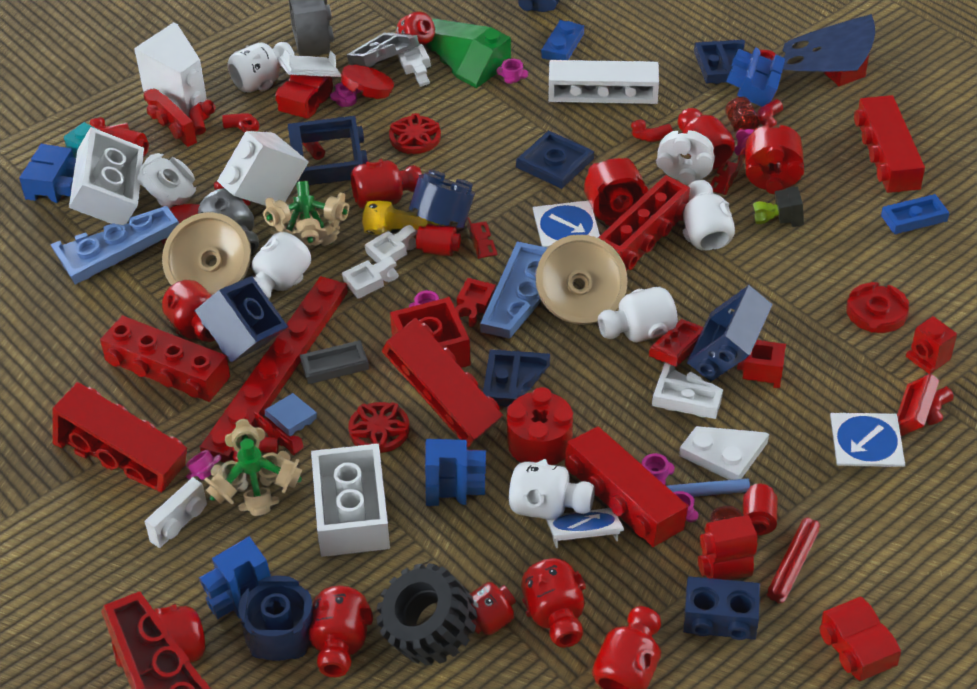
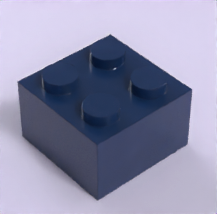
[195,276,288,362]

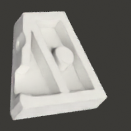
[652,363,723,419]
[679,426,769,480]

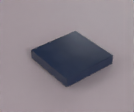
[516,130,594,189]

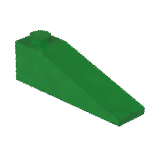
[426,18,511,88]

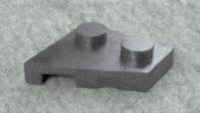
[347,32,420,67]

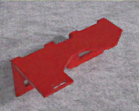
[710,148,744,195]
[466,217,498,259]
[254,411,304,456]

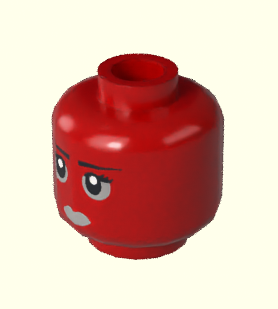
[396,11,435,46]
[470,582,516,636]

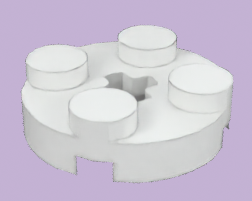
[656,130,715,185]
[137,153,196,208]

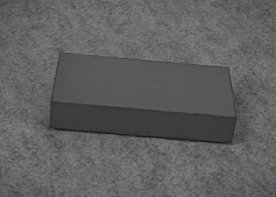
[300,340,369,384]

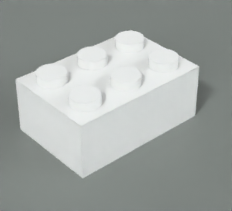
[69,127,144,225]
[311,443,390,557]

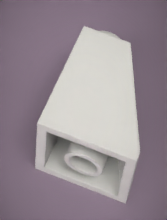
[134,22,207,116]
[217,131,309,206]

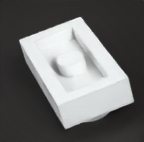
[145,477,207,548]

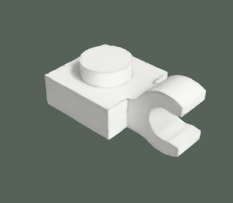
[398,44,431,87]
[365,225,417,263]
[342,256,399,299]

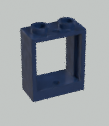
[288,116,368,187]
[687,285,773,382]

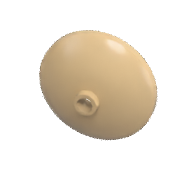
[162,212,251,295]
[536,235,628,325]

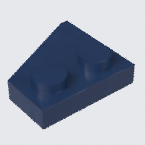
[694,40,745,84]
[483,349,550,407]

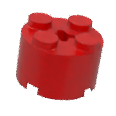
[745,125,804,195]
[584,158,649,226]
[507,387,573,465]

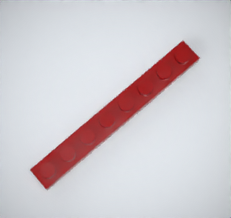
[200,276,348,463]

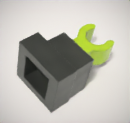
[753,186,804,227]

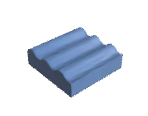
[265,393,317,436]

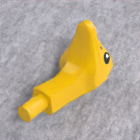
[362,200,445,236]

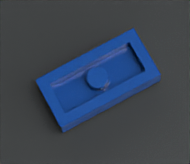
[541,20,584,60]
[881,194,949,234]

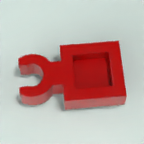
[455,278,496,327]

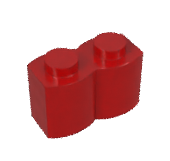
[275,75,333,119]
[698,515,757,580]
[819,596,901,681]

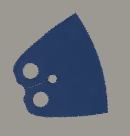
[782,14,875,72]

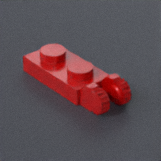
[143,88,197,147]

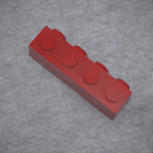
[854,95,925,193]
[598,175,690,271]
[100,315,231,402]
[382,318,503,448]
[564,426,688,547]

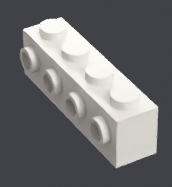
[549,60,659,104]

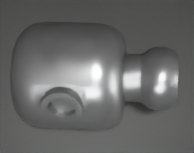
[198,188,259,254]

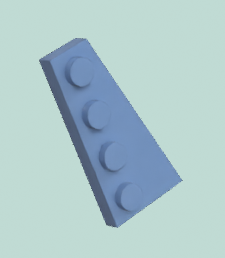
[50,206,179,285]
[480,242,547,338]

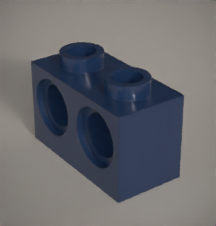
[683,576,760,640]

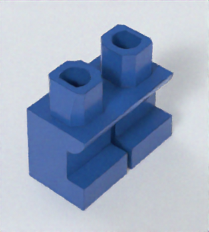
[726,47,786,107]
[19,143,76,203]
[425,439,486,506]
[199,536,271,619]

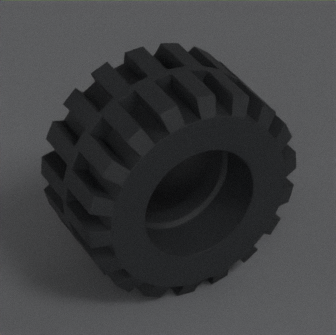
[376,563,477,665]

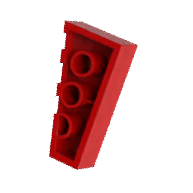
[53,382,187,493]
[101,591,211,689]

